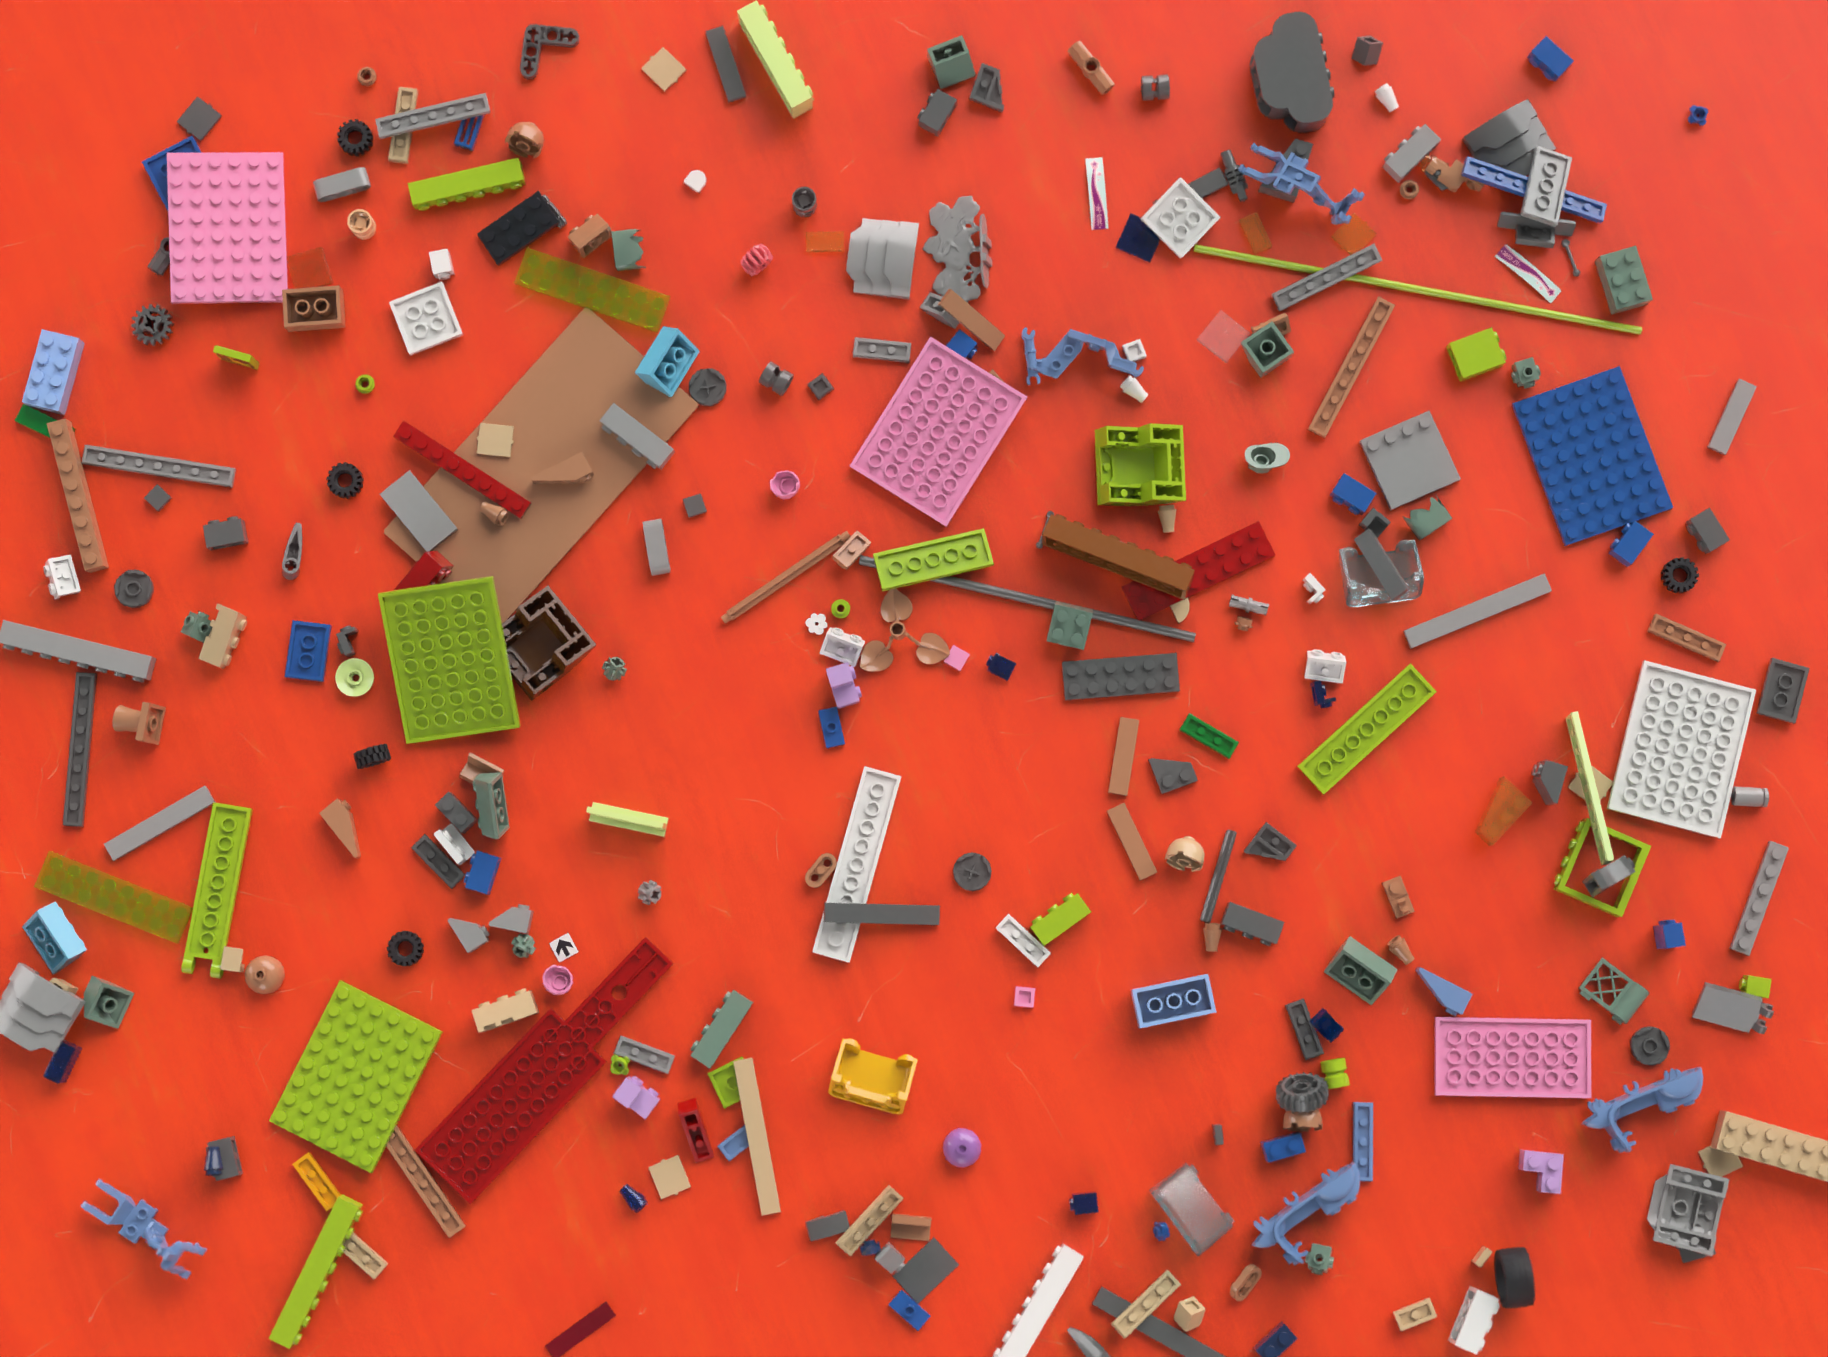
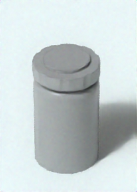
[1731,786,1769,807]

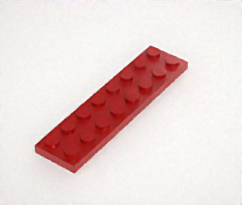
[1121,521,1275,620]

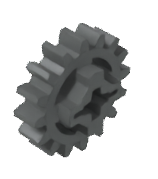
[131,304,174,346]

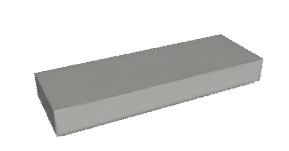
[853,337,911,363]
[614,1036,675,1074]

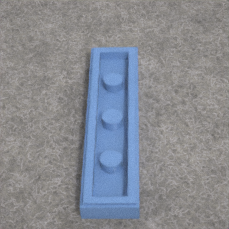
[1352,1102,1373,1181]

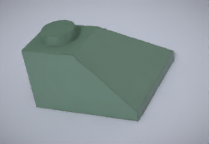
[84,976,134,1029]

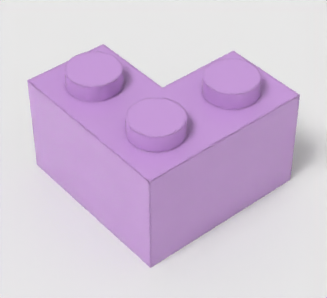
[826,662,862,709]
[612,1076,661,1119]
[1518,1149,1564,1194]

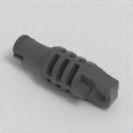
[1221,150,1248,202]

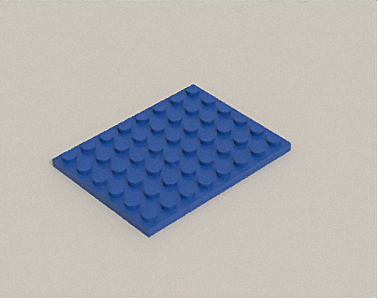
[1512,366,1673,546]

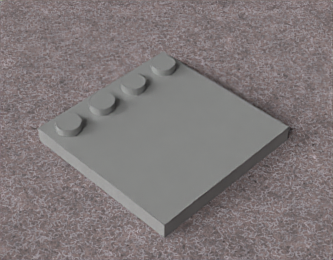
[1359,411,1461,511]

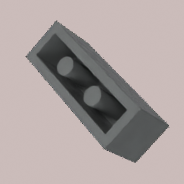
[1220,902,1285,946]

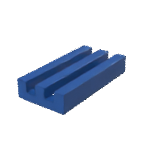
[454,115,484,151]

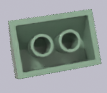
[473,772,510,839]
[1324,936,1398,1005]

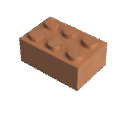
[282,286,346,332]

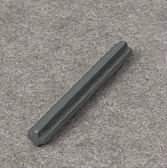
[1200,830,1237,923]

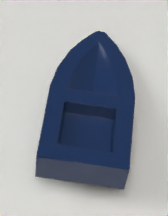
[860,1239,881,1256]

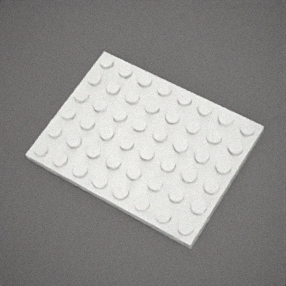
[1607,660,1756,838]

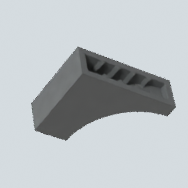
[1582,855,1635,898]

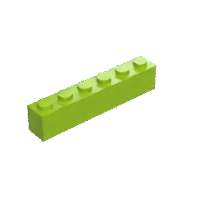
[408,158,526,211]

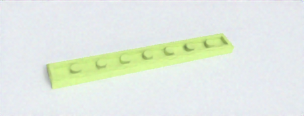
[1565,711,1614,865]

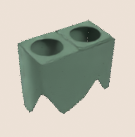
[611,229,646,271]
[1402,495,1452,541]

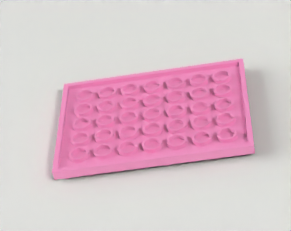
[167,152,288,304]
[850,337,1028,527]

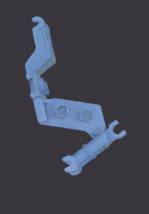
[1238,143,1365,225]
[1021,327,1144,385]
[81,1179,207,1279]

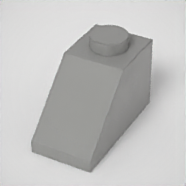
[920,292,959,328]
[489,904,534,934]
[447,918,490,953]
[875,1241,905,1274]

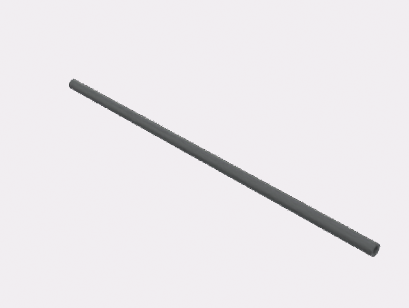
[859,555,1196,642]

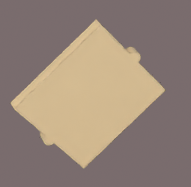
[641,47,687,92]
[477,423,514,458]
[1568,765,1613,800]
[1698,1145,1743,1177]
[649,1155,691,1199]

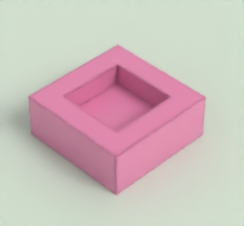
[944,645,970,671]
[1014,986,1035,1008]

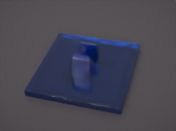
[1115,213,1160,262]

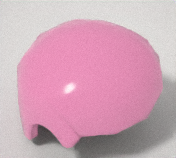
[769,470,800,499]
[543,965,573,995]

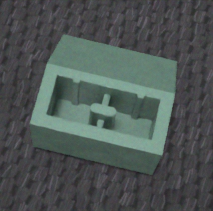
[927,35,976,89]

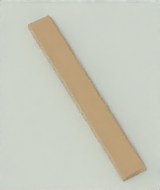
[733,1057,781,1215]

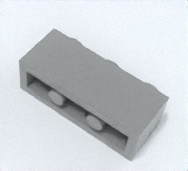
[1383,124,1441,183]

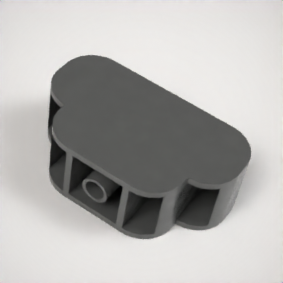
[1250,12,1335,133]

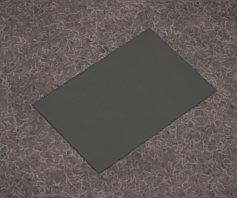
[893,1238,959,1303]

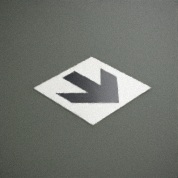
[549,933,579,963]

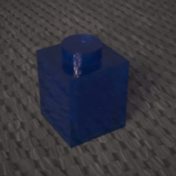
[1069,1191,1098,1215]

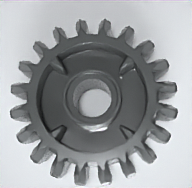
[1275,1072,1329,1113]

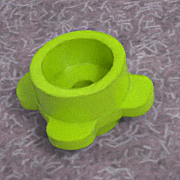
[610,1055,630,1075]

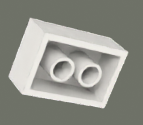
[1448,1286,1500,1354]

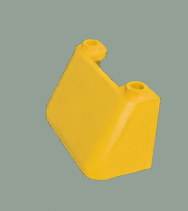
[828,1038,918,1114]

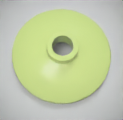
[335,658,374,697]

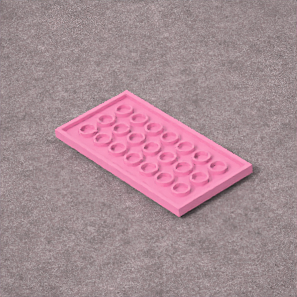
[1434,1017,1591,1098]

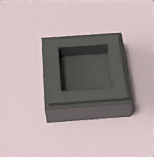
[807,373,834,400]
[144,484,172,512]
[683,493,707,518]
[1212,1124,1224,1145]

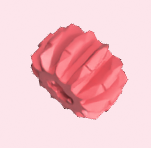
[740,244,773,276]

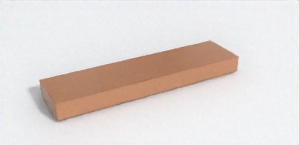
[938,289,1005,351]
[1647,614,1726,662]
[1108,717,1139,796]
[1107,803,1157,880]

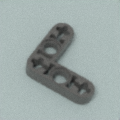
[520,24,580,80]

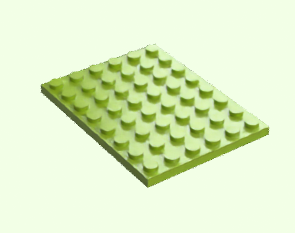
[378,576,521,744]
[269,980,443,1173]

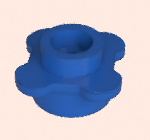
[1688,105,1708,126]
[1153,1222,1170,1241]

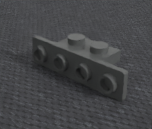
[1497,212,1576,248]

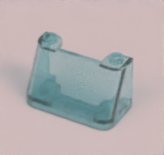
[1339,540,1424,607]
[1149,1163,1234,1256]

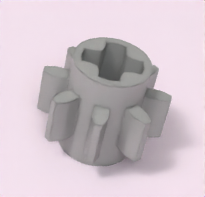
[638,880,662,905]

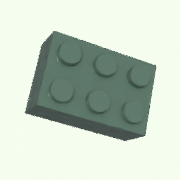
[1595,246,1653,315]

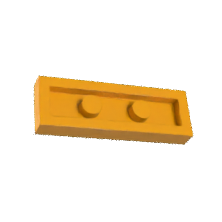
[292,1152,341,1211]

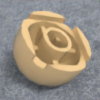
[1165,836,1204,872]

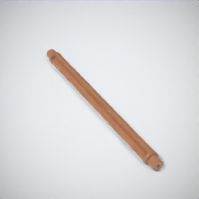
[721,531,851,624]

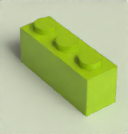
[1030,893,1091,946]

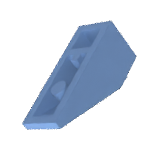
[1415,967,1472,1016]

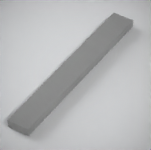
[81,445,236,488]
[1403,573,1552,649]

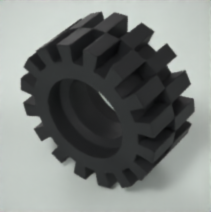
[337,119,373,156]
[327,462,364,499]
[1661,557,1699,593]
[353,744,391,769]
[387,931,424,966]

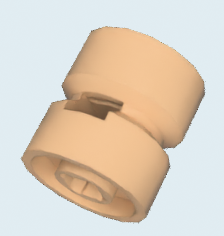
[347,209,376,240]

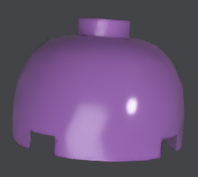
[943,1128,981,1167]

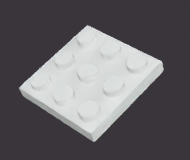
[1140,177,1220,258]
[389,282,463,356]

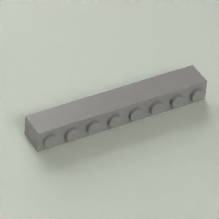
[0,620,157,683]

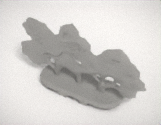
[922,196,992,303]

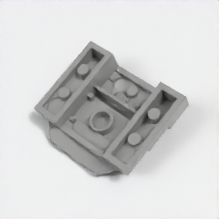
[846,218,919,299]
[0,962,86,1053]
[1647,1164,1729,1256]

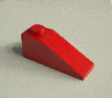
[677,1097,714,1163]

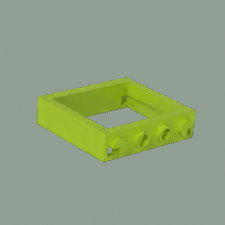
[1554,818,1651,917]

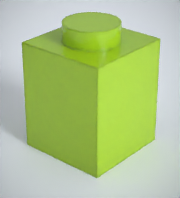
[1739,975,1772,998]

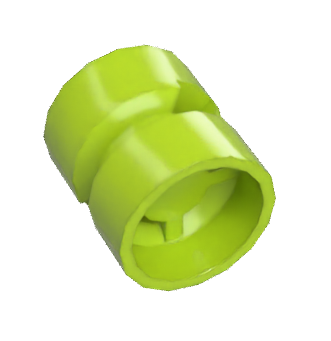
[1320,1058,1350,1089]

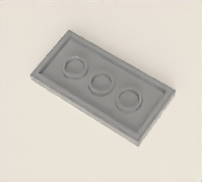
[1520,146,1572,227]
[380,470,458,552]

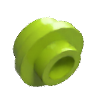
[355,374,375,394]
[831,599,850,619]

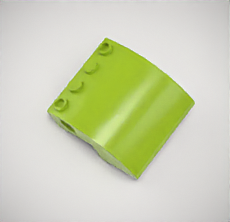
[1095,423,1186,506]

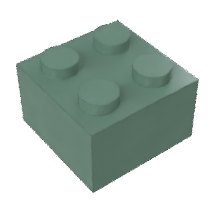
[1047,601,1093,650]

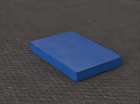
[285,620,332,682]

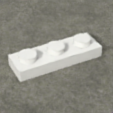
[995,914,1051,967]

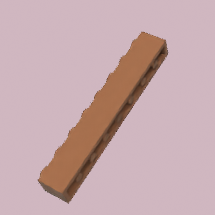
[47,419,109,573]

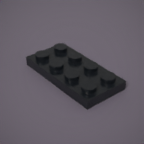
[477,191,561,266]

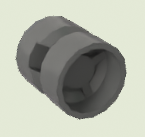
[1141,74,1170,101]
[792,187,817,217]
[759,362,794,396]

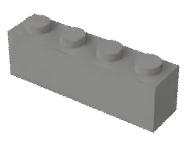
[600,403,675,470]

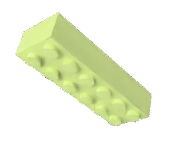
[737,0,814,119]

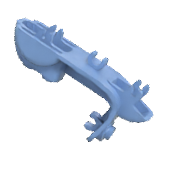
[1581,1067,1703,1153]
[1252,1162,1360,1266]

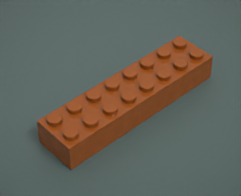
[1042,514,1195,600]

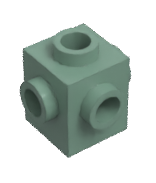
[1511,357,1541,389]
[181,611,212,643]
[1305,1243,1334,1275]

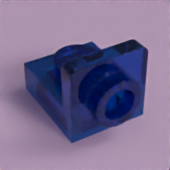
[986,652,1016,681]
[1310,680,1336,708]
[1309,1008,1344,1042]

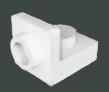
[1303,573,1326,604]

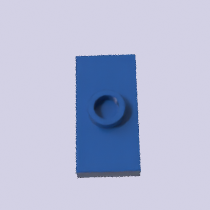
[818,707,845,748]
[888,1289,931,1331]

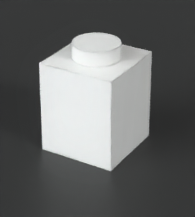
[429,249,455,280]

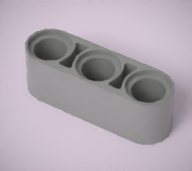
[313,167,371,202]
[642,519,671,576]

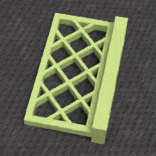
[586,802,669,837]

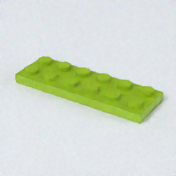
[873,528,994,591]

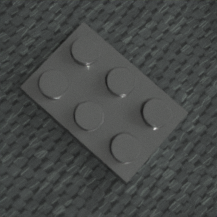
[1756,658,1810,724]

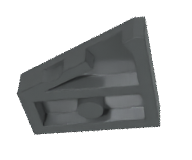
[969,63,1004,112]
[1149,758,1198,794]
[1243,822,1297,861]

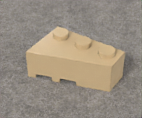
[199,603,247,669]
[471,988,539,1033]

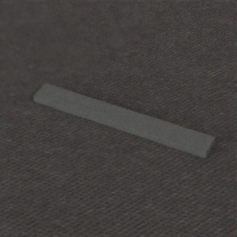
[63,672,97,827]
[1092,1286,1226,1357]

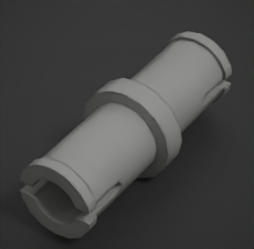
[1229,595,1269,616]

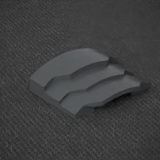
[1462,99,1556,187]

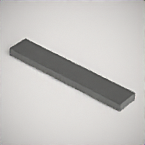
[824,903,940,925]

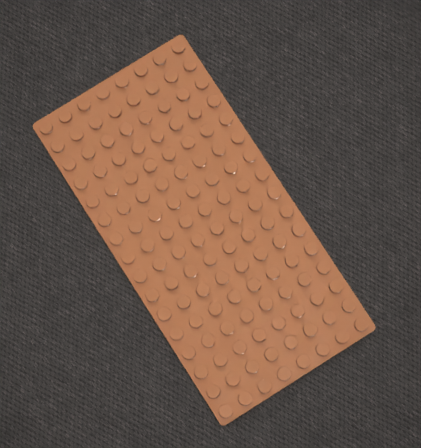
[384,308,698,623]

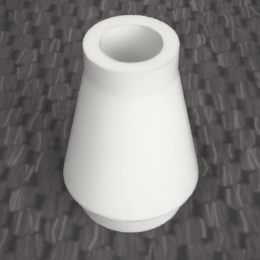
[1374,83,1399,112]
[1120,376,1149,403]

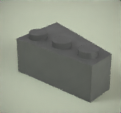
[1258,138,1313,203]

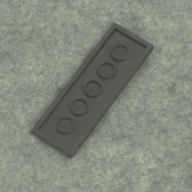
[1062,653,1180,700]

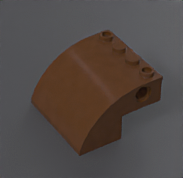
[502,586,596,701]

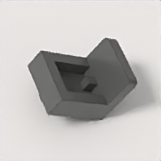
[336,626,358,657]

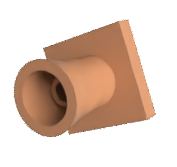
[112,702,166,745]

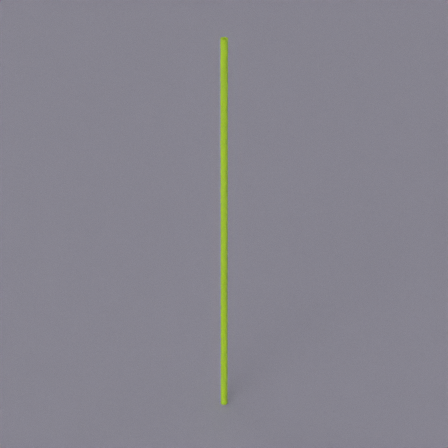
[1193,244,1642,335]

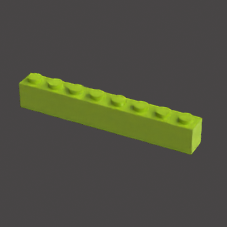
[269,1194,363,1349]

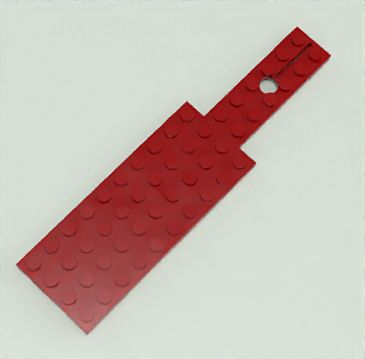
[415,937,674,1204]

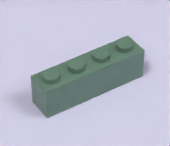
[690,990,754,1068]

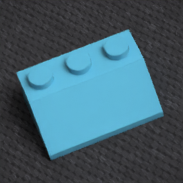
[635,326,700,397]
[22,902,87,974]

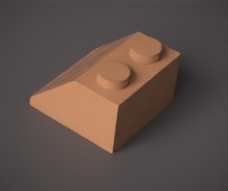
[568,213,612,258]

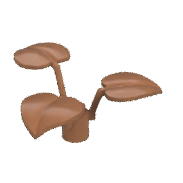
[860,588,950,672]

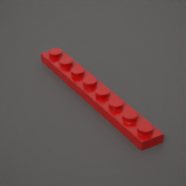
[393,420,532,519]

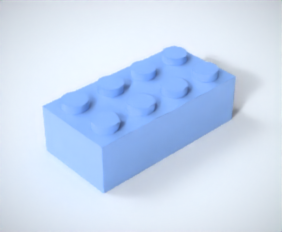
[22,329,85,415]
[1130,974,1216,1028]

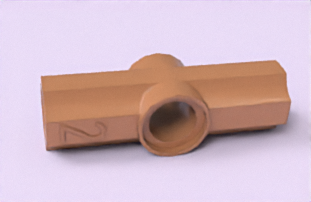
[1067,41,1115,95]

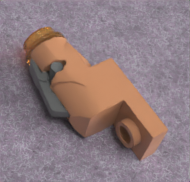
[1419,154,1485,192]

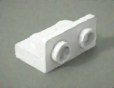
[43,555,81,600]
[820,628,865,667]
[1304,649,1346,684]
[434,824,475,865]

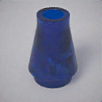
[619,1184,648,1213]

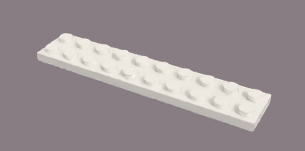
[812,766,902,963]

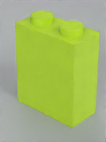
[1446,327,1506,382]

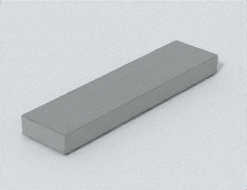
[1707,379,1757,455]

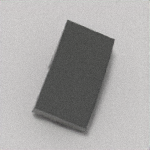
[805,1210,850,1241]

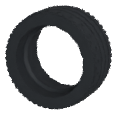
[1494,1247,1535,1308]

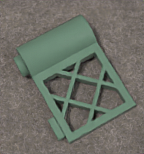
[1579,958,1650,1025]

